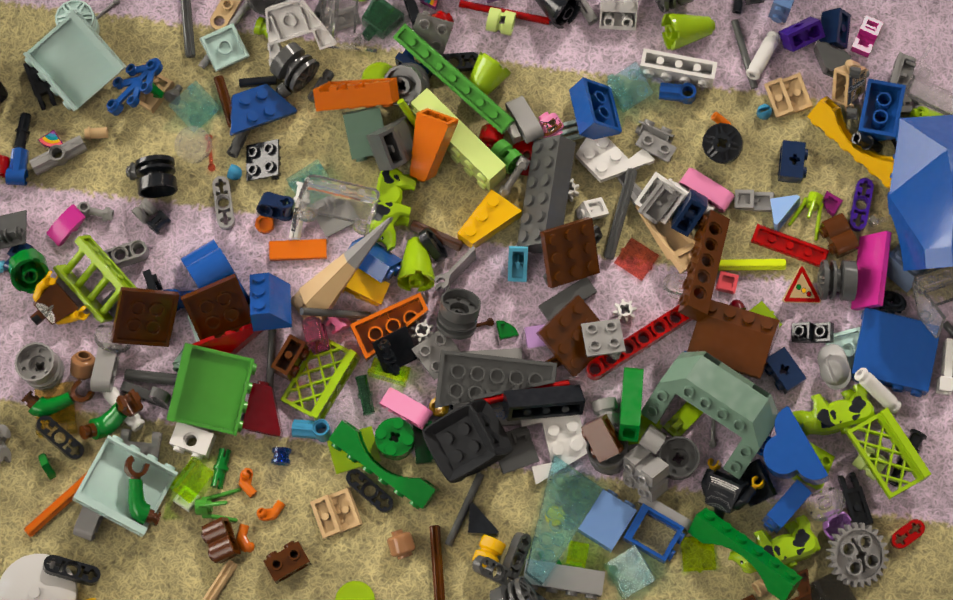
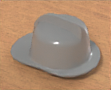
[817,344,852,390]

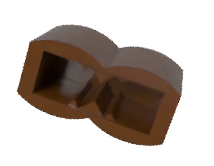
[819,213,860,259]
[201,517,241,564]

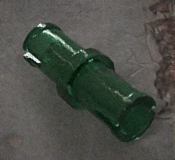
[355,375,375,416]

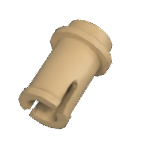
[84,126,109,141]

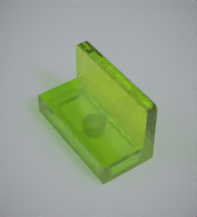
[367,357,411,387]
[169,457,214,503]

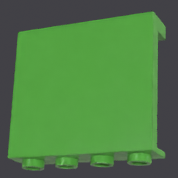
[166,343,257,436]

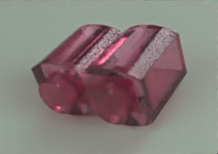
[301,316,331,354]

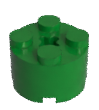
[8,248,49,294]
[375,417,415,460]

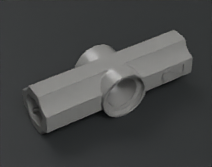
[29,135,88,176]

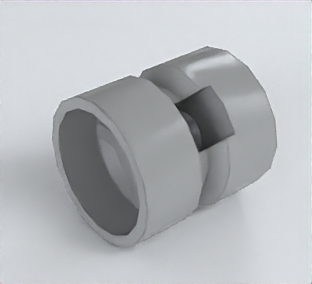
[592,397,619,428]

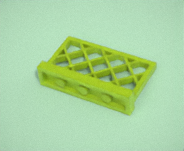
[280,334,361,421]
[846,407,931,500]

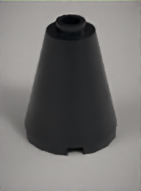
[535,0,581,29]

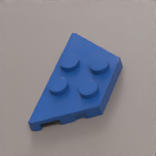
[230,84,297,136]

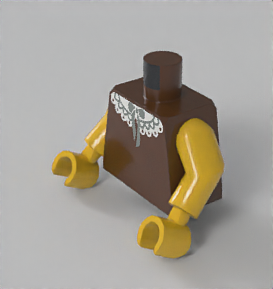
[30,271,90,325]

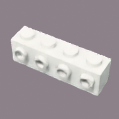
[639,48,717,88]

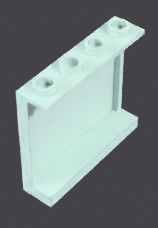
[23,9,127,111]
[72,435,178,537]

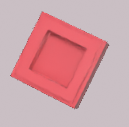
[716,271,739,294]

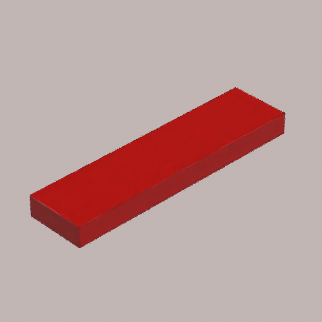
[751,224,829,267]

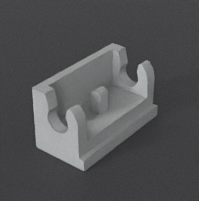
[889,52,916,96]
[638,181,680,225]

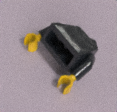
[701,458,765,519]

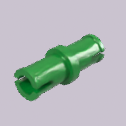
[211,448,232,489]

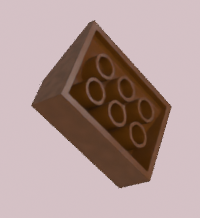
[687,300,780,380]

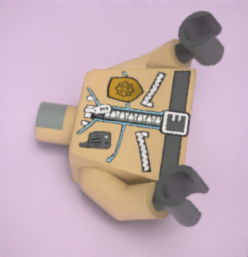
[832,59,870,120]

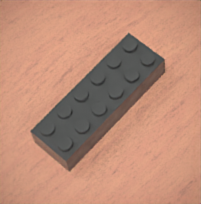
[517,135,576,254]

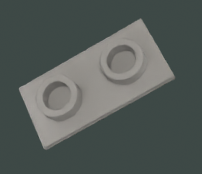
[635,119,675,144]
[635,130,677,163]

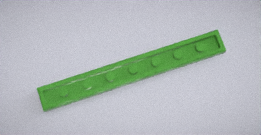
[393,23,515,134]

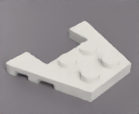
[265,0,337,66]
[575,137,655,183]
[520,415,587,484]

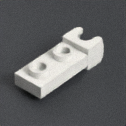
[936,338,953,395]

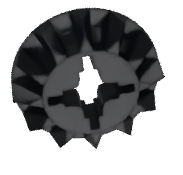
[879,290,907,314]

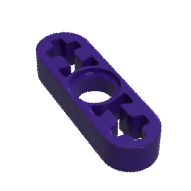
[849,178,874,232]

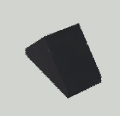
[468,502,499,537]

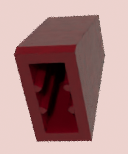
[242,381,283,438]

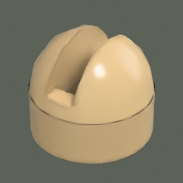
[751,579,768,597]

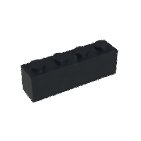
[502,384,585,421]

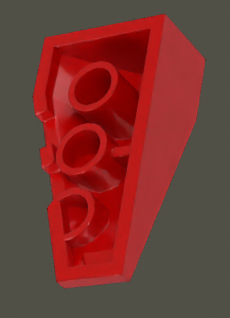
[193,323,264,354]

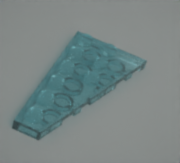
[525,456,603,585]

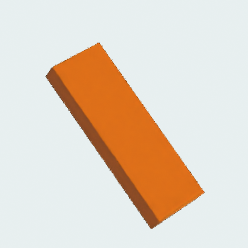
[269,239,327,261]

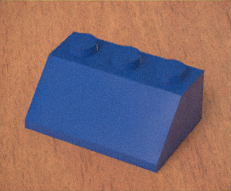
[569,77,622,140]
[857,78,906,141]
[250,272,292,331]

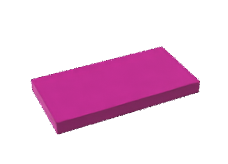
[851,231,892,311]

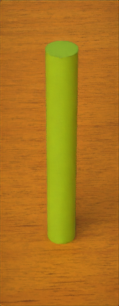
[397,98,416,128]

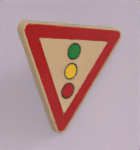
[782,266,821,303]

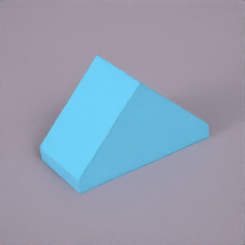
[508,246,528,282]

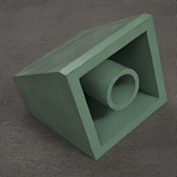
[343,106,384,162]

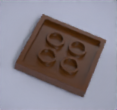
[540,217,600,288]
[180,274,252,340]
[111,287,180,347]
[536,295,600,377]

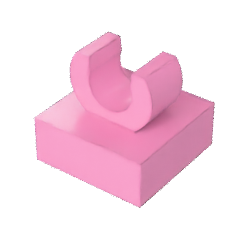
[326,317,352,334]

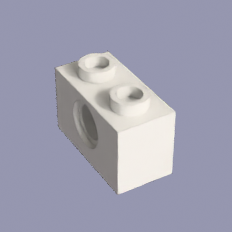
[169,422,216,460]

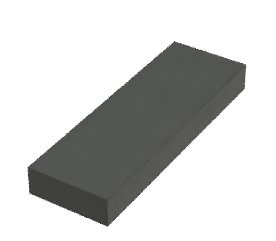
[538,277,597,321]

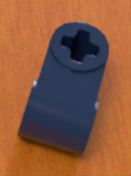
[256,192,294,221]

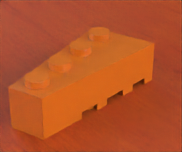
[313,77,399,111]
[350,293,428,362]

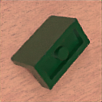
[413,421,436,465]

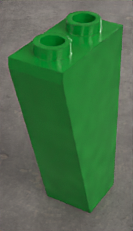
[618,367,644,442]

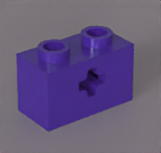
[778,16,826,52]

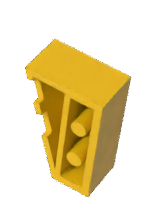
[457,189,522,248]
[342,268,390,306]

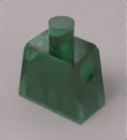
[361,0,404,41]

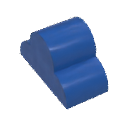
[180,239,250,305]
[763,406,829,485]

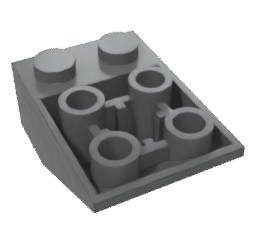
[366,116,415,171]

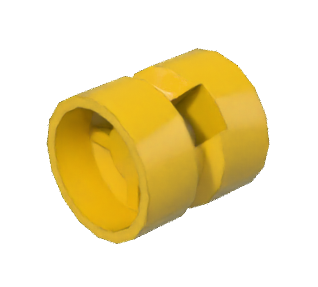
[472,534,506,571]

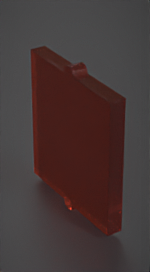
[614,238,659,281]

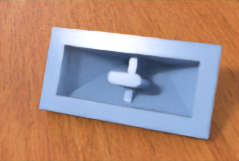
[770,195,800,231]

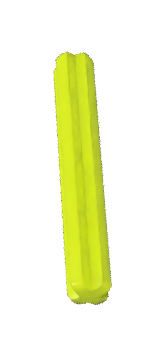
[718,259,786,271]

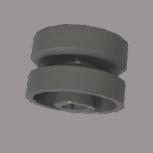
[384,62,430,106]

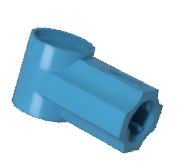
[292,419,332,442]

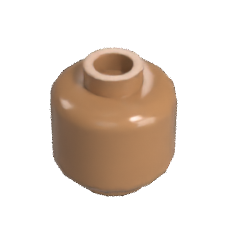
[70,351,96,381]
[387,529,415,560]

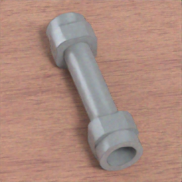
[497,156,530,199]

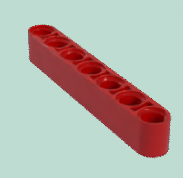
[586,304,693,380]

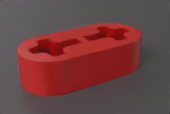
[890,519,925,549]

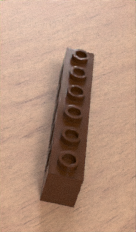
[678,210,730,322]

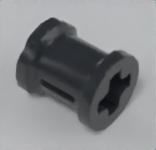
[146,210,171,235]

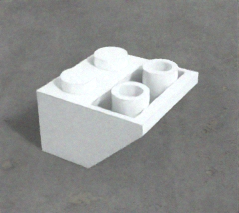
[599,0,638,31]

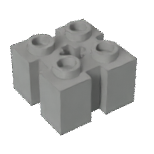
[623,444,669,503]

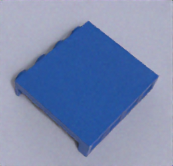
[851,307,941,397]

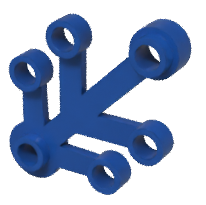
[106,58,163,116]

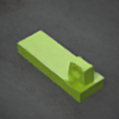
[662,402,704,437]

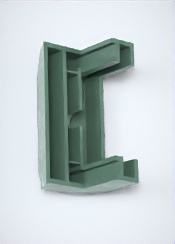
[641,351,779,479]

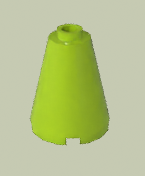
[661,13,715,50]
[469,52,511,96]
[397,237,435,292]

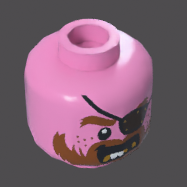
[538,112,564,138]

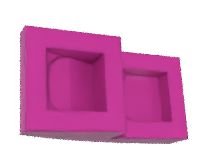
[850,15,883,58]
[46,204,86,246]

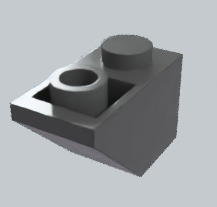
[813,41,852,78]

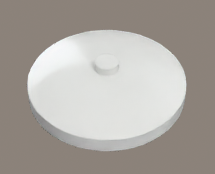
[0,554,78,600]

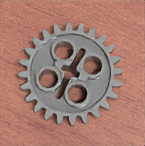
[826,522,889,587]

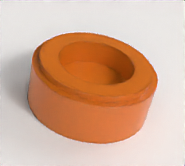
[255,215,275,234]

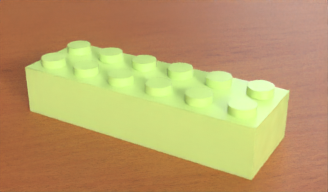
[411,88,506,191]

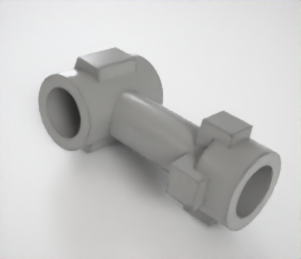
[77,201,114,222]

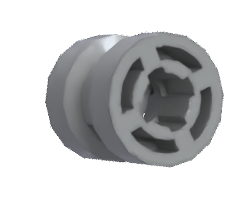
[131,198,158,224]

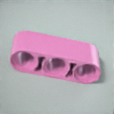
[679,168,735,213]
[379,387,433,430]

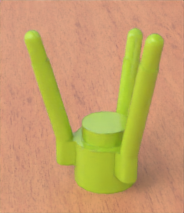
[788,191,824,241]

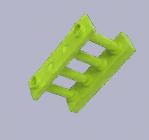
[53,235,137,323]

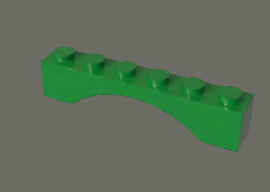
[328,420,439,509]
[688,508,803,600]

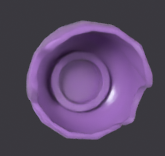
[822,510,852,541]

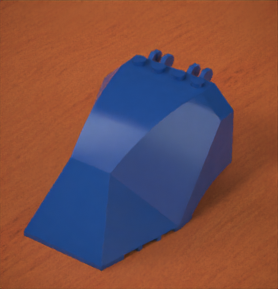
[887,115,953,271]

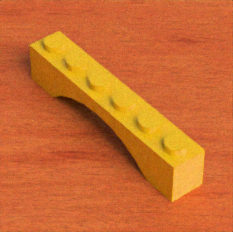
[807,96,894,188]

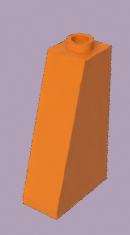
[409,108,459,182]

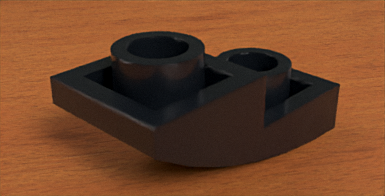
[791,322,834,343]

